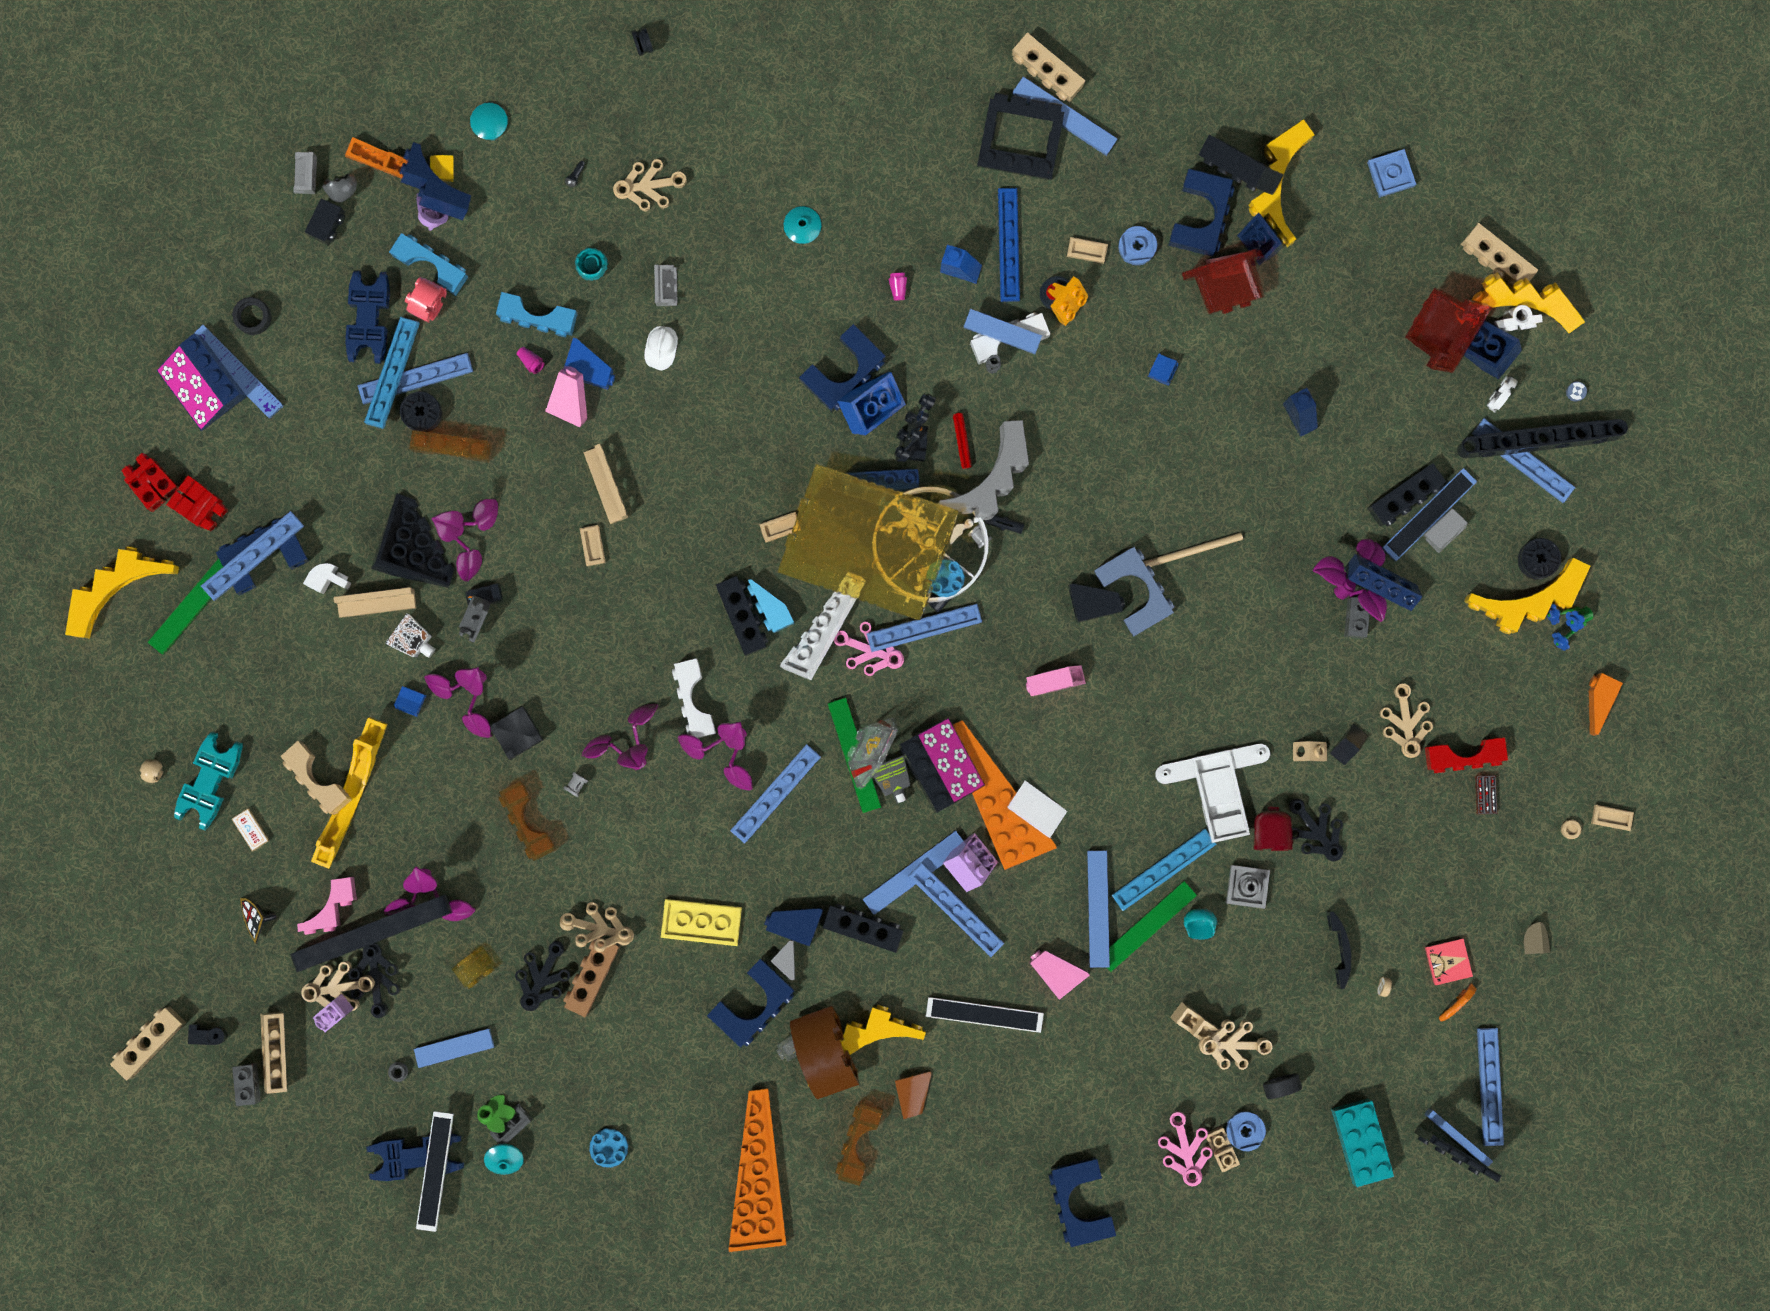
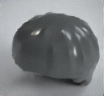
[322,173,357,203]

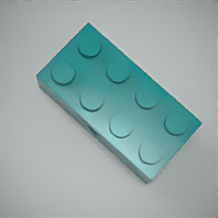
[1331,1098,1394,1187]

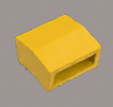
[430,155,453,182]

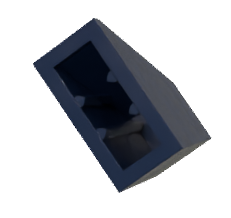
[1283,388,1318,437]
[764,908,823,946]

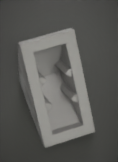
[771,940,795,980]

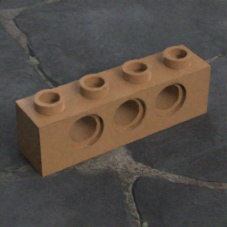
[563,937,620,1017]

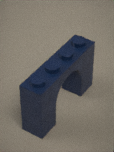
[1168,169,1234,256]
[799,324,886,412]
[216,518,309,596]
[707,958,794,1048]
[1048,1157,1116,1247]

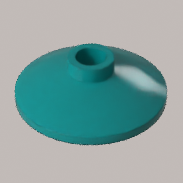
[784,206,821,244]
[484,1144,523,1175]

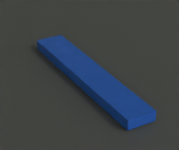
[998,188,1020,302]

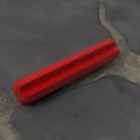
[953,413,972,469]

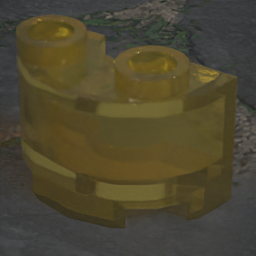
[452,947,496,989]

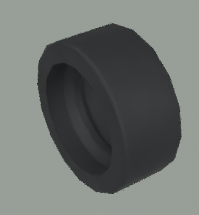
[232,297,272,335]
[1263,1073,1302,1099]

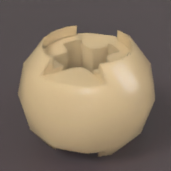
[140,759,163,783]

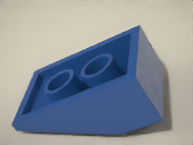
[837,372,906,435]

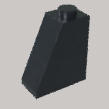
[1068,584,1125,623]

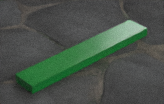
[147,558,223,655]
[828,698,881,813]
[1106,881,1197,972]

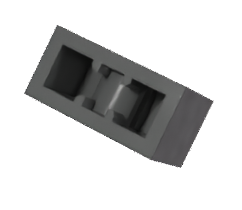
[1344,597,1369,639]
[232,1063,261,1106]

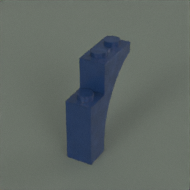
[399,142,471,221]

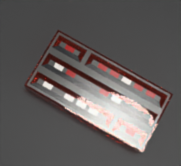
[1475,775,1497,814]

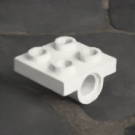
[1494,305,1543,332]

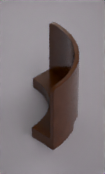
[790,1006,859,1099]

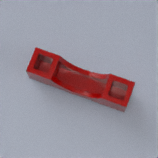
[1425,738,1508,773]

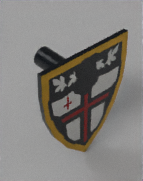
[240,898,276,944]

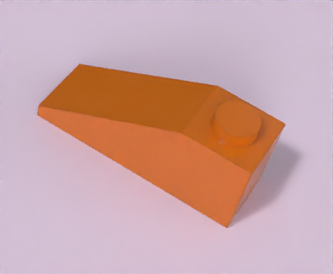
[1589,673,1623,736]

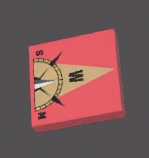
[1425,939,1473,985]

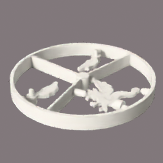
[872,487,988,602]

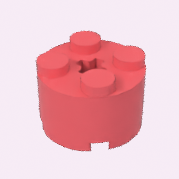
[405,277,447,323]

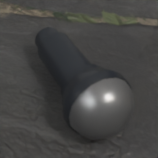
[565,160,586,188]

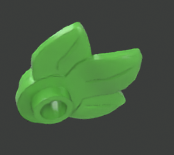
[477,1095,516,1133]

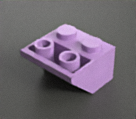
[943,833,998,892]

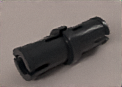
[985,515,1025,534]

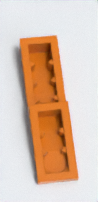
[345,137,406,179]

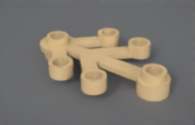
[613,159,687,212]
[1379,684,1433,758]
[560,902,634,952]
[301,961,375,1011]
[1199,1019,1272,1070]

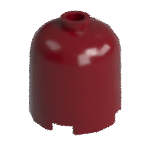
[1254,807,1293,851]

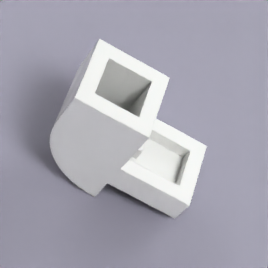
[303,564,351,594]

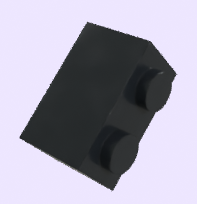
[305,198,345,246]

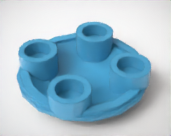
[926,559,965,597]
[589,1128,628,1168]

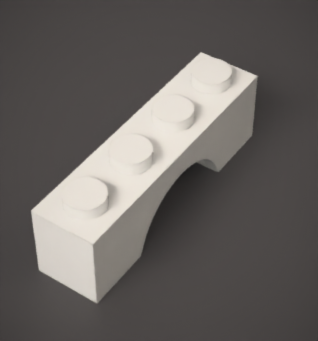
[970,312,1050,365]
[672,659,716,738]

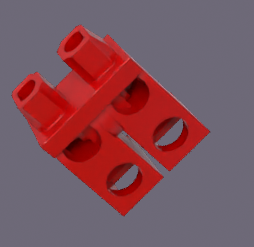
[122,453,179,512]
[166,475,228,532]

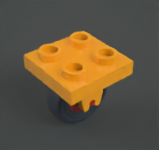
[1039,276,1089,326]

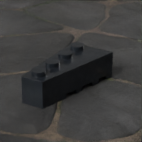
[1198,134,1284,195]

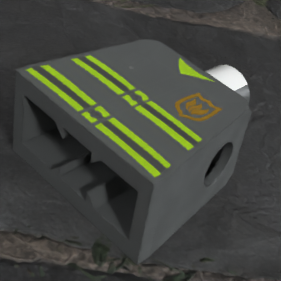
[870,756,910,804]

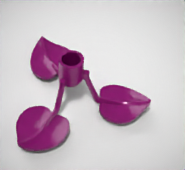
[432,499,498,582]
[1313,539,1387,622]
[424,667,493,738]
[582,704,658,770]
[677,722,753,790]
[384,867,475,921]

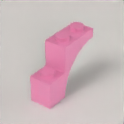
[297,877,357,935]

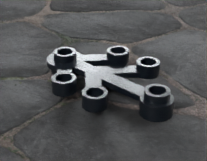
[894,393,936,462]
[1289,799,1343,861]
[515,941,571,1011]
[349,943,401,1018]

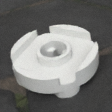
[1487,375,1518,413]

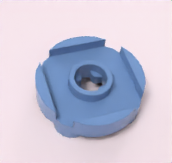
[1118,226,1157,265]
[1226,1111,1266,1151]

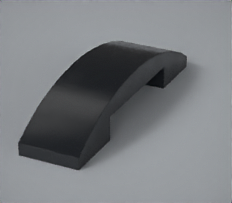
[1326,911,1351,989]

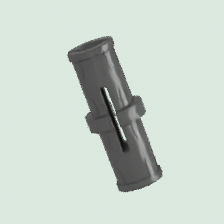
[986,355,1001,373]

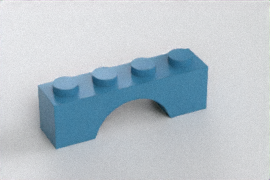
[389,233,468,296]
[496,292,577,337]

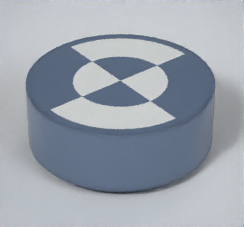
[1566,382,1587,402]

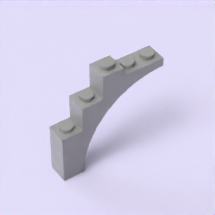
[936,420,1029,520]

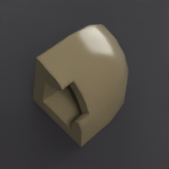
[1524,922,1550,955]

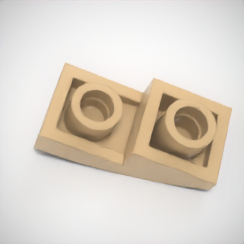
[1205,1126,1240,1173]

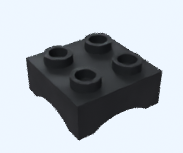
[490,707,544,760]

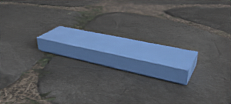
[964,309,1042,354]
[414,1028,494,1068]
[1425,1109,1493,1166]

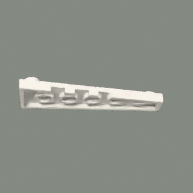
[780,573,866,680]

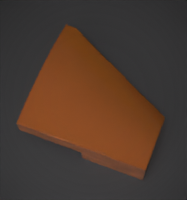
[895,1071,931,1119]

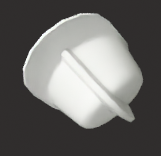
[645,326,678,370]

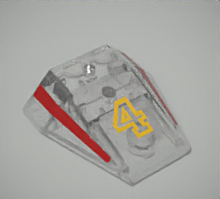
[847,717,898,789]

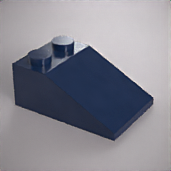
[1237,213,1283,265]
[1449,315,1522,379]

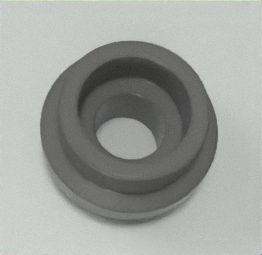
[388,1062,408,1082]

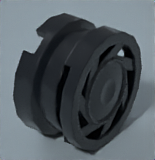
[631,26,654,57]

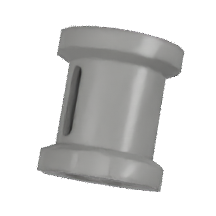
[967,524,992,549]
[564,772,588,797]

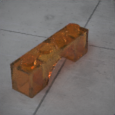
[409,430,491,463]
[499,782,556,861]
[835,1102,883,1186]

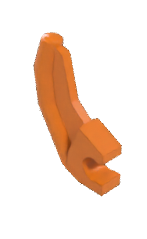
[1439,984,1477,1021]

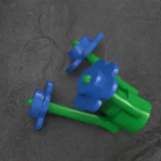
[1547,604,1593,651]

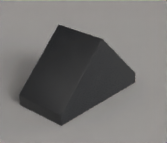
[1329,723,1368,765]

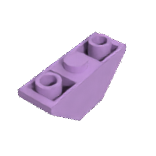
[313,994,354,1032]

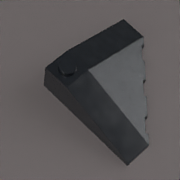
[371,493,454,588]

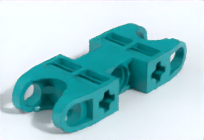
[174,731,243,831]

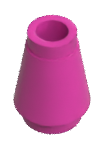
[888,273,907,301]
[517,347,545,374]

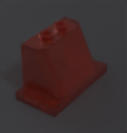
[1182,249,1265,315]
[1405,288,1492,373]

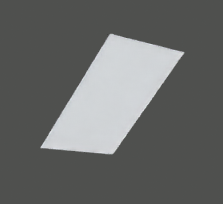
[1007,781,1067,838]

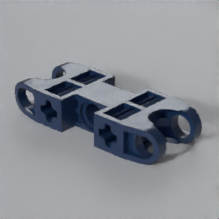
[345,270,390,364]
[366,1134,464,1181]

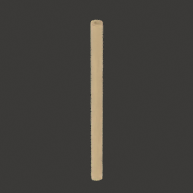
[1143,532,1243,567]

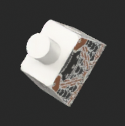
[386,614,435,658]

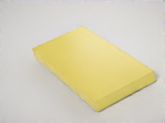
[661,899,742,946]

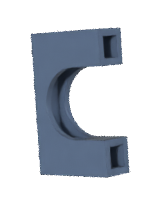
[1094,547,1174,637]

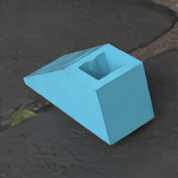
[747,579,794,633]

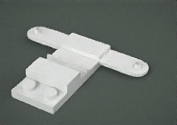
[1155,744,1270,843]

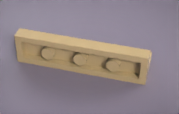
[584,444,629,524]
[334,588,416,618]

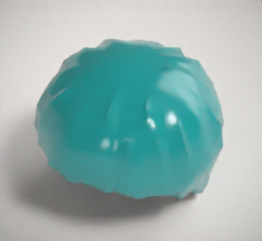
[575,247,608,281]
[1183,908,1217,940]

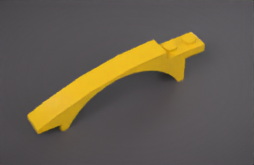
[311,717,388,869]

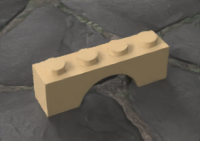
[281,741,352,815]

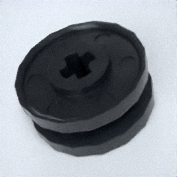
[400,391,442,433]
[1517,538,1561,580]

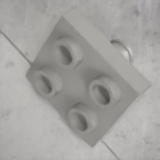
[1226,865,1270,909]

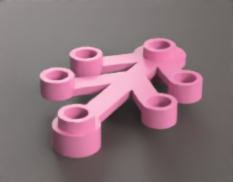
[833,622,904,676]
[1158,1111,1213,1186]

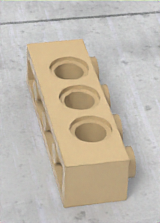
[1012,33,1085,103]
[1461,223,1538,288]
[110,1007,186,1081]
[260,1012,287,1094]

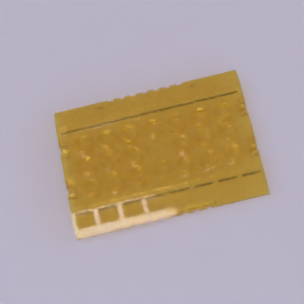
[778,464,958,620]

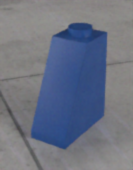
[940,245,982,283]
[564,338,615,390]

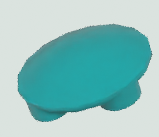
[470,103,508,140]

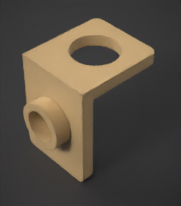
[1293,741,1327,761]

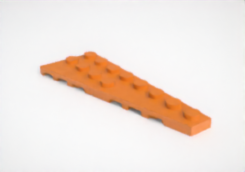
[953,721,1057,870]
[729,1088,786,1252]

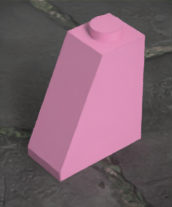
[546,366,587,427]
[1026,665,1086,696]
[1029,950,1090,1000]

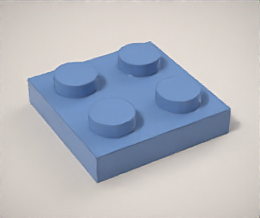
[1367,149,1416,198]

